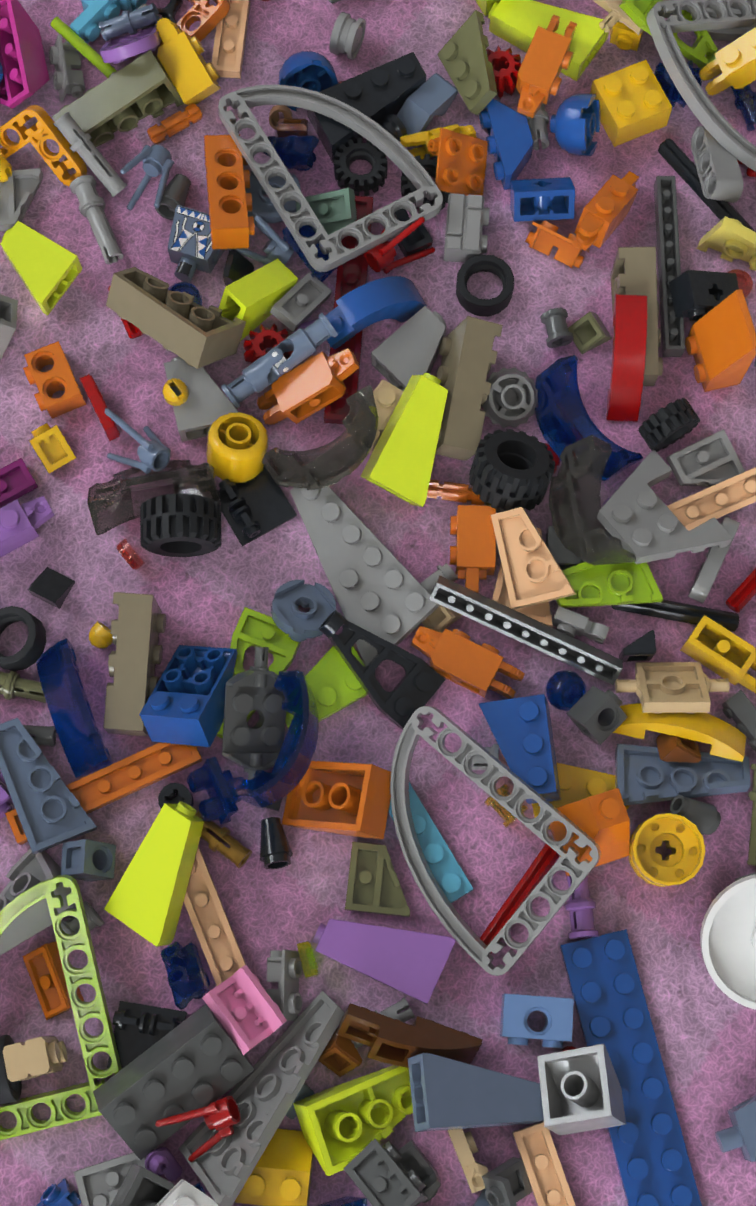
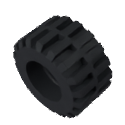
[469,429,555,511]
[140,493,222,557]

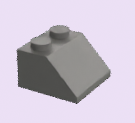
[537,1044,626,1136]

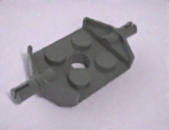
[222,647,293,793]

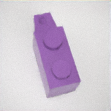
[0,496,54,558]

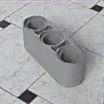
[691,126,744,203]

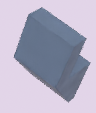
[397,73,458,135]

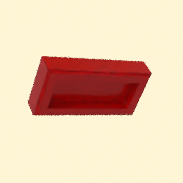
[79,374,120,441]

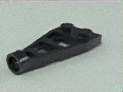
[319,610,445,730]

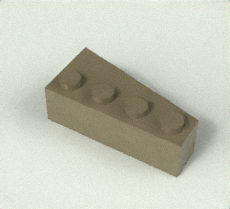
[106,267,246,369]
[435,316,503,461]

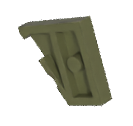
[345,842,410,917]

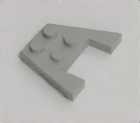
[597,450,733,564]

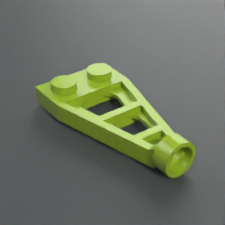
[619,0,718,70]
[216,607,301,739]

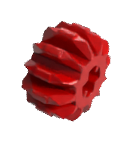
[486,45,522,99]
[243,323,293,364]

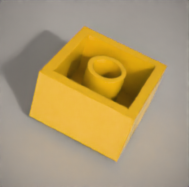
[590,59,672,147]

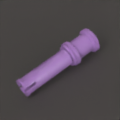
[565,875,599,940]

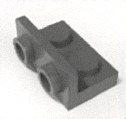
[343,1138,428,1206]

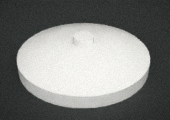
[700,874,756,1010]

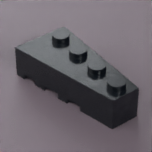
[307,52,426,163]

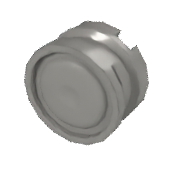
[329,12,366,60]

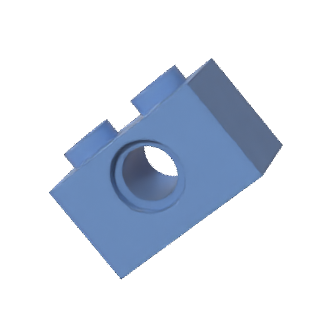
[500,993,574,1048]

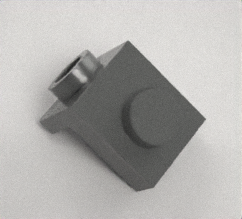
[399,1140,441,1206]
[482,1157,532,1206]

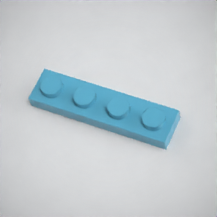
[388,782,474,903]

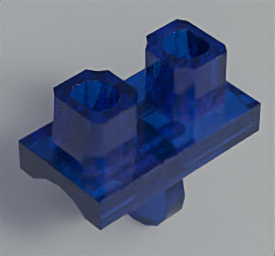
[263,135,319,171]
[187,756,246,825]
[161,942,210,1010]

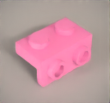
[202,965,286,1055]

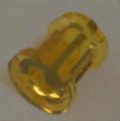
[484,783,528,828]

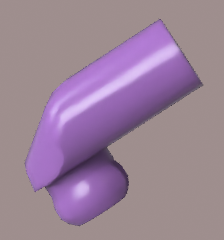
[145,1147,183,1181]

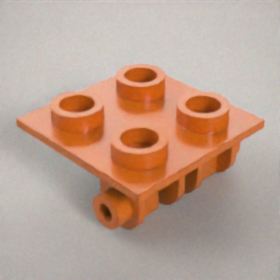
[427,128,488,196]

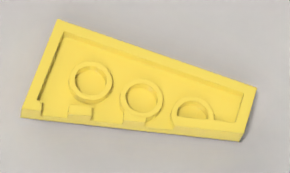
[697,216,756,271]

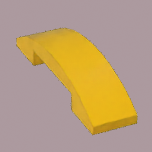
[613,703,746,762]

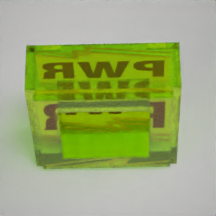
[297,941,319,979]

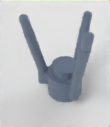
[120,144,174,210]
[230,212,295,265]
[104,408,171,474]

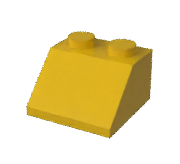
[235,1128,313,1206]

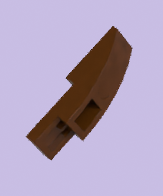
[337,1003,483,1068]

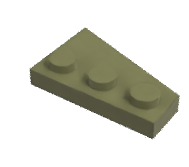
[437,10,497,116]

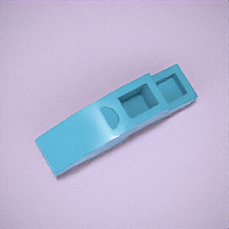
[70,0,147,44]

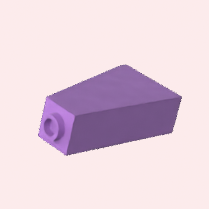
[313,919,456,1004]

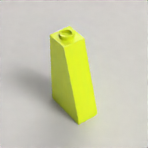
[488,0,609,81]
[360,372,448,507]
[104,801,204,947]

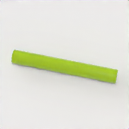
[50,17,117,78]

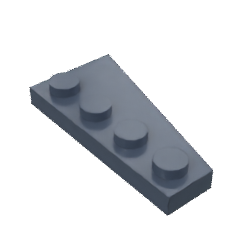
[0,718,97,855]
[615,744,751,805]

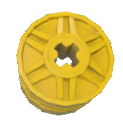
[628,813,706,887]

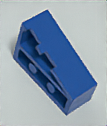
[478,694,561,804]

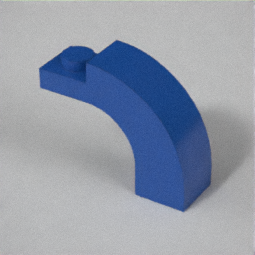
[325,276,427,349]

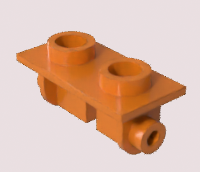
[525,220,590,268]

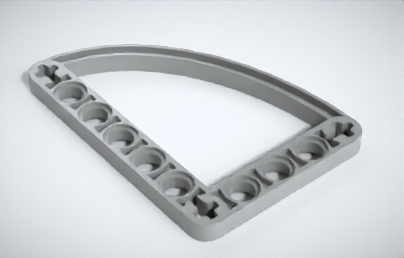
[646,0,756,172]
[218,84,443,272]
[390,706,601,976]

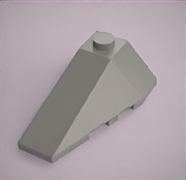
[0,848,75,955]

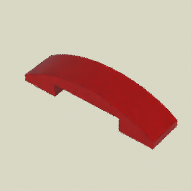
[606,294,647,422]

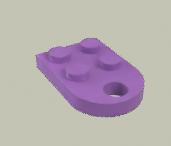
[100,25,162,64]

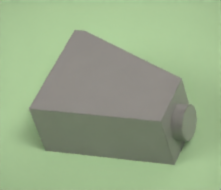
[371,306,446,391]
[164,357,238,442]

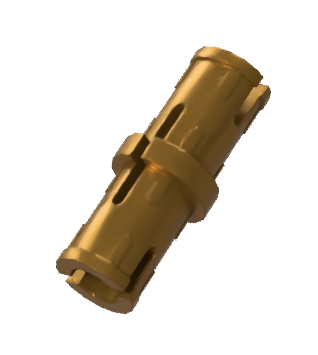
[195,810,252,868]

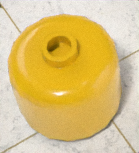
[206,412,268,483]

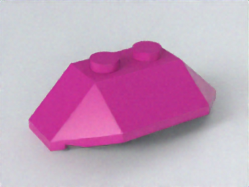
[0,0,50,109]

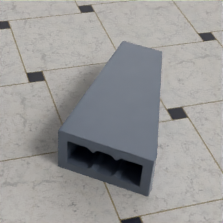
[408,1053,544,1132]

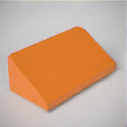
[22,941,84,1020]

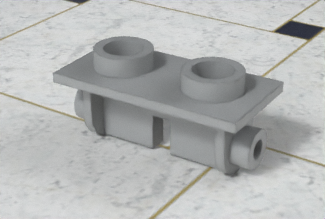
[49,34,85,101]
[266,950,303,1021]

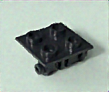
[211,464,297,547]
[107,1001,187,1069]

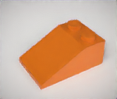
[685,289,756,392]
[282,760,391,839]

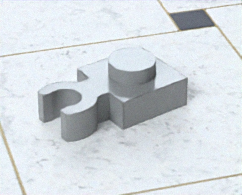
[552,606,609,644]

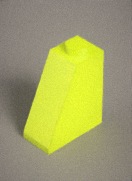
[0,221,82,315]
[219,258,298,341]

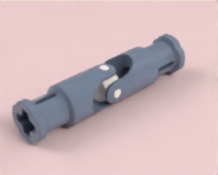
[221,313,338,409]

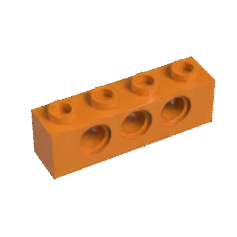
[204,134,255,250]

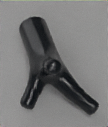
[157,0,183,23]

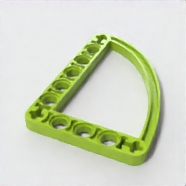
[0,875,122,1140]

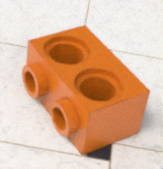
[23,341,86,419]

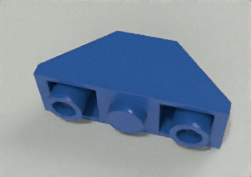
[479,99,534,190]

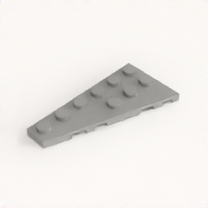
[290,470,440,666]
[178,991,345,1206]

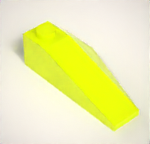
[293,1065,413,1176]

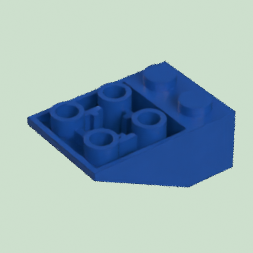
[139,645,238,747]

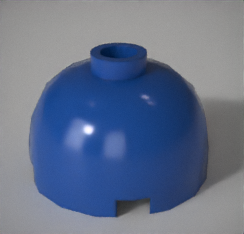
[278,51,338,112]
[550,94,601,156]

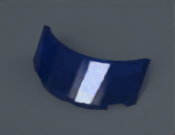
[535,355,643,481]
[36,638,113,778]
[231,670,319,808]

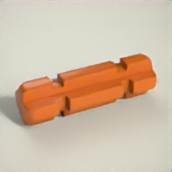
[147,103,203,145]
[427,479,484,505]

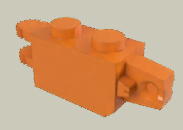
[516,15,577,118]
[573,171,639,250]
[257,348,360,425]
[411,626,525,699]

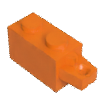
[450,505,496,593]

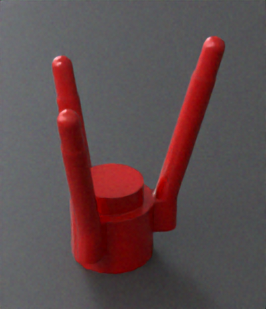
[364,217,435,274]
[155,1095,240,1162]

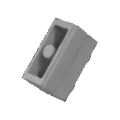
[443,193,490,263]

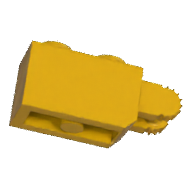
[156,17,221,106]
[699,27,756,96]
[680,615,756,694]

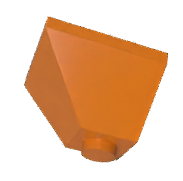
[549,788,630,876]

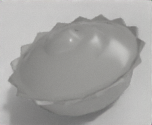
[482,368,539,428]

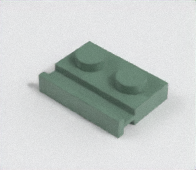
[295,188,357,238]

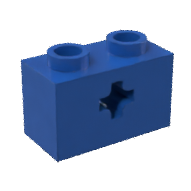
[510,177,575,222]

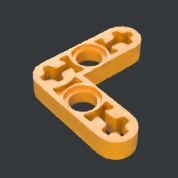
[0,105,87,186]

